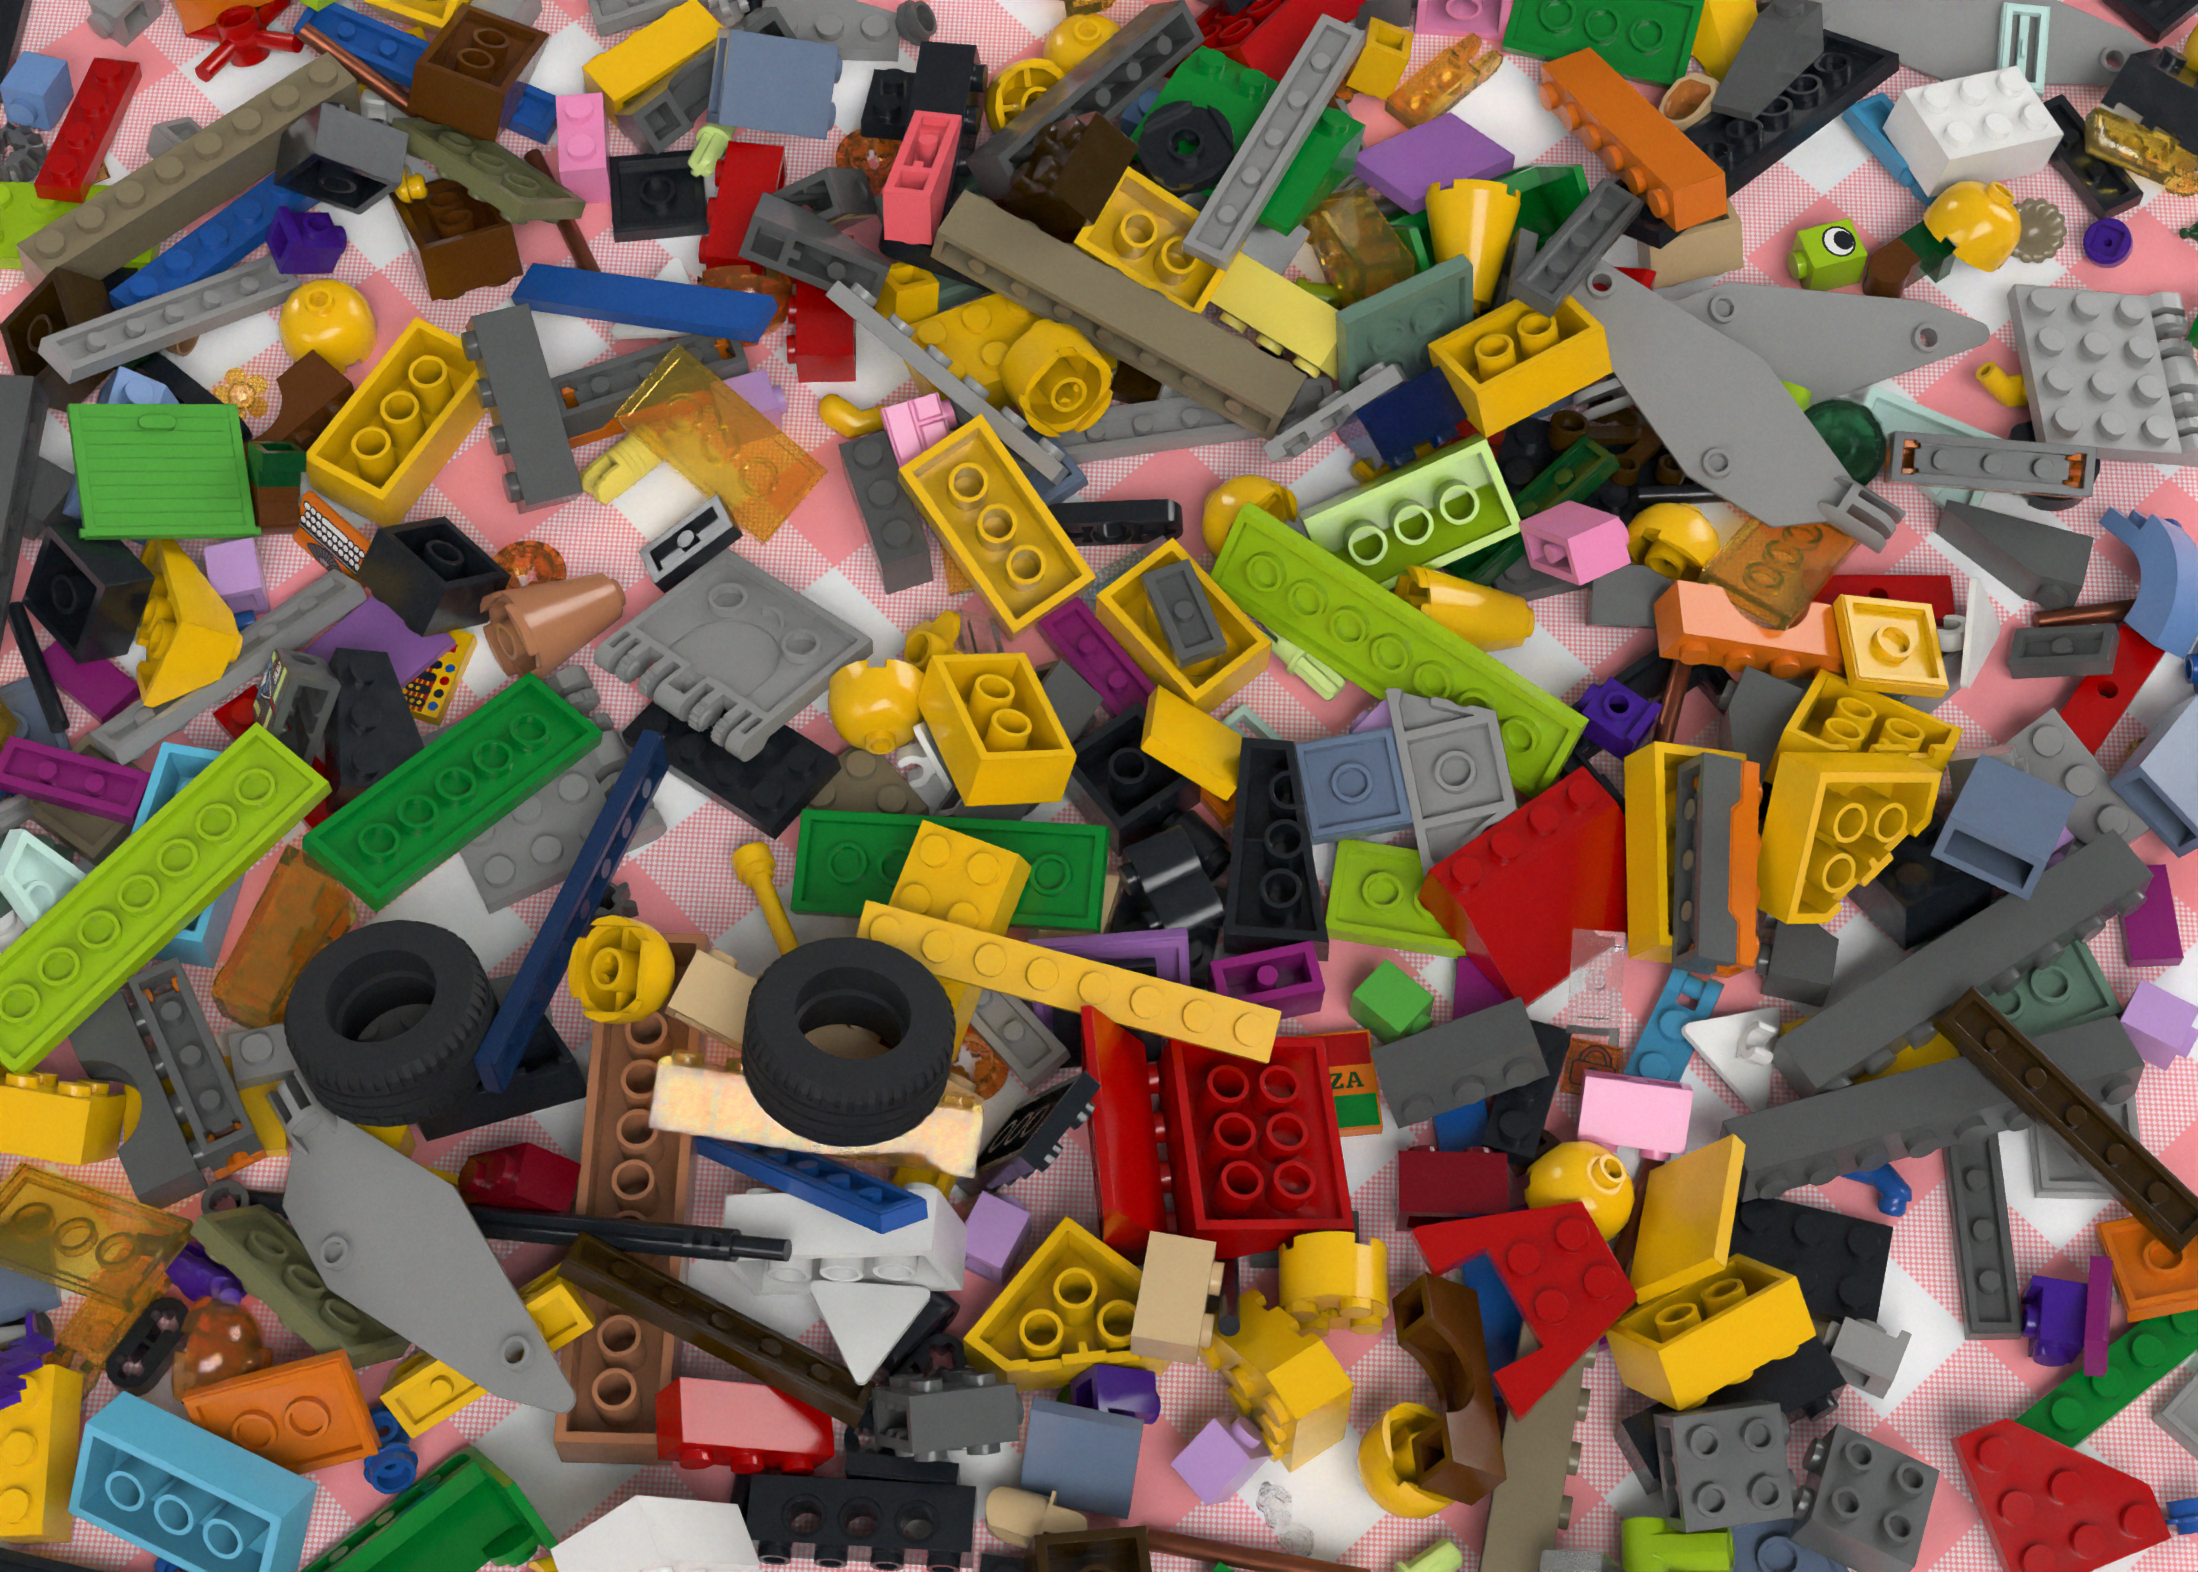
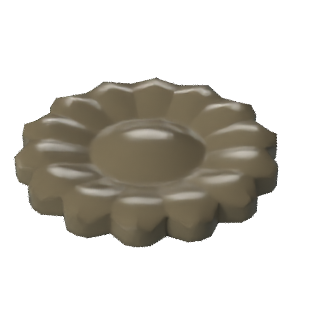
[2011,198,2067,263]

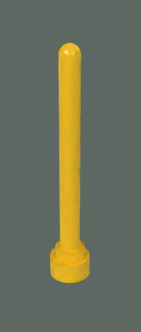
[730,842,799,956]

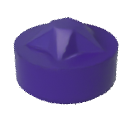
[2083,218,2133,268]

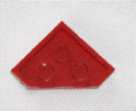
[1950,1418,2172,1572]

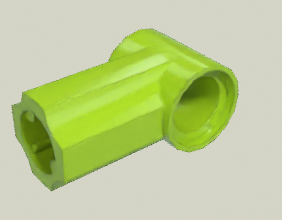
[1621,1517,1735,1572]

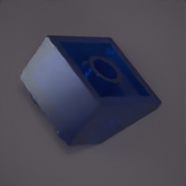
[1336,366,1468,472]

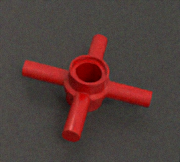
[184,0,304,82]

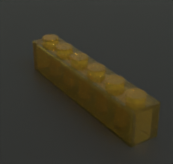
[648,1049,984,1178]

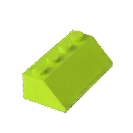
[1297,433,1521,590]

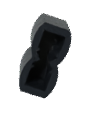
[1117,824,1226,941]

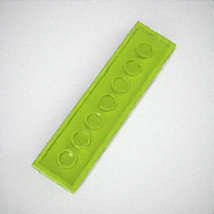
[1210,501,1589,799]
[0,722,332,1074]

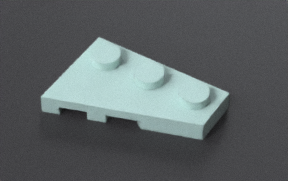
[1851,385,2002,510]
[0,829,87,929]

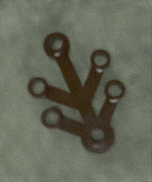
[1547,395,1685,486]

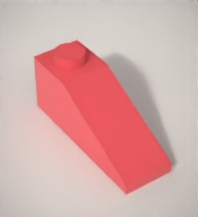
[882,110,962,245]

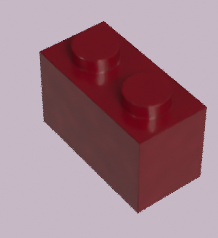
[458,1142,581,1214]
[1395,1145,1509,1232]

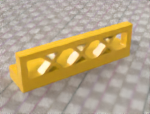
[379,1262,596,1439]

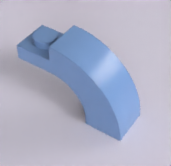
[2099,507,2198,659]

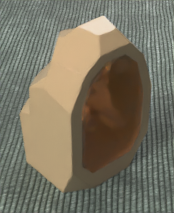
[1659,72,1721,133]

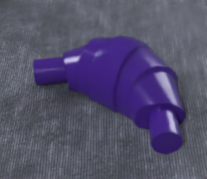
[135,1235,248,1309]

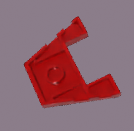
[1410,1201,1638,1423]

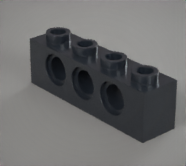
[746,1474,978,1572]

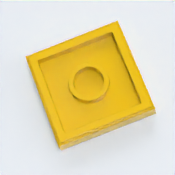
[1833,594,1949,698]
[1140,684,1243,801]

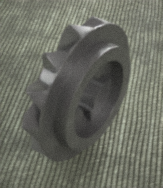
[0,121,46,182]

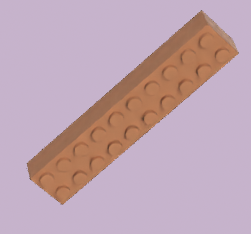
[553,933,711,1465]

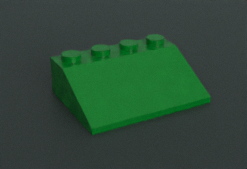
[1130,45,1366,236]

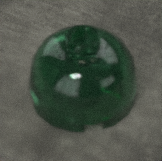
[1803,397,1887,486]

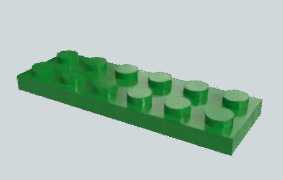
[302,672,603,913]
[790,809,1110,933]

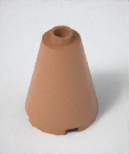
[480,573,626,680]

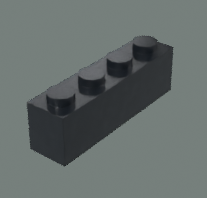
[1614,1331,1847,1496]

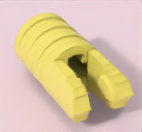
[579,424,669,506]

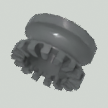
[201,1180,250,1214]

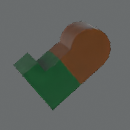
[1862,220,1956,299]
[248,441,306,535]

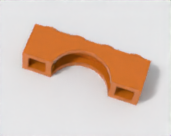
[1653,580,1847,681]

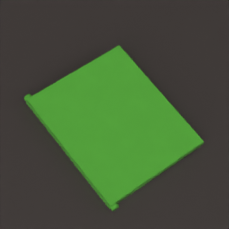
[66,404,261,540]

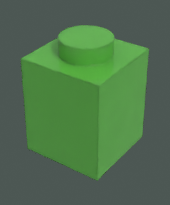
[1349,958,1435,1045]

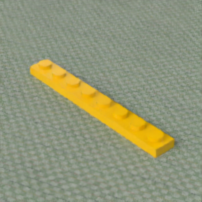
[856,900,1282,1064]

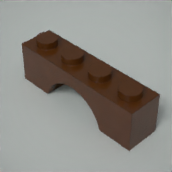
[243,349,354,473]
[1392,1272,1507,1506]

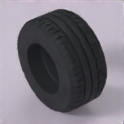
[283,920,499,1127]
[741,937,956,1147]

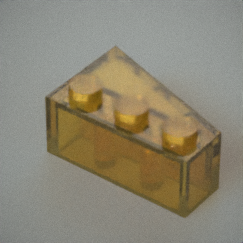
[1303,188,1415,311]
[211,844,359,1030]

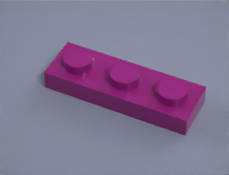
[1038,597,1156,719]
[0,735,151,826]

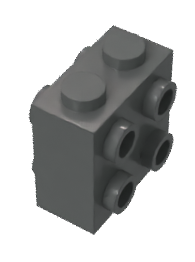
[871,1368,1024,1462]
[1653,1400,1797,1533]
[1789,1423,1940,1572]

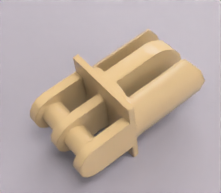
[985,1485,1088,1548]

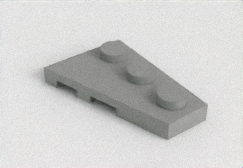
[1262,362,1410,463]
[2003,708,2151,846]

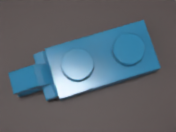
[1841,92,1937,207]

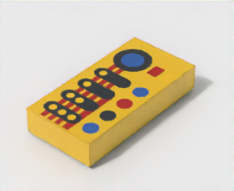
[402,630,478,726]

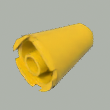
[1425,179,1521,317]
[1394,565,1535,653]

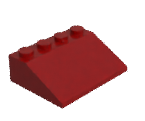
[1162,0,1366,83]
[1417,766,1628,1008]
[1081,1005,1178,1266]
[1157,1037,1355,1259]

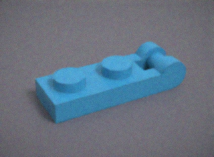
[1623,969,1725,1082]

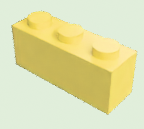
[1209,252,1339,381]

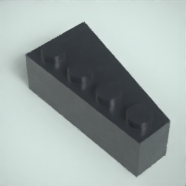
[904,41,988,228]
[1224,737,1329,961]

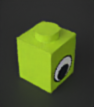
[1787,218,1868,291]

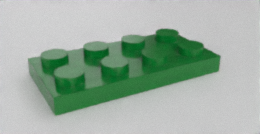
[1502,0,1705,90]

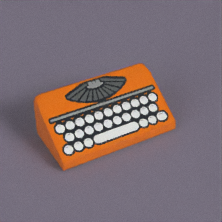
[292,490,371,590]

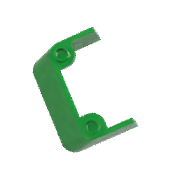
[1367,163,1590,283]
[300,1446,559,1572]

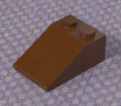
[406,3,550,142]
[389,178,524,301]

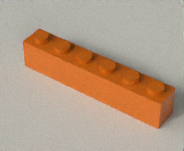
[1538,47,1728,232]

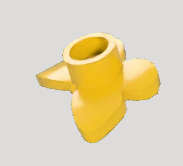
[904,609,963,674]

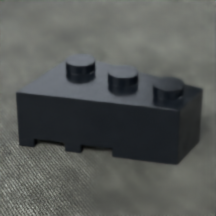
[2100,46,2198,156]
[324,648,425,813]
[415,1006,587,1142]

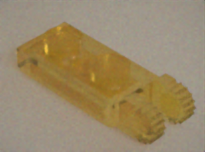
[1384,33,1504,130]
[2085,107,2198,198]
[43,1250,173,1402]

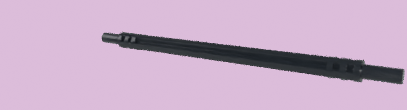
[236,1189,792,1262]

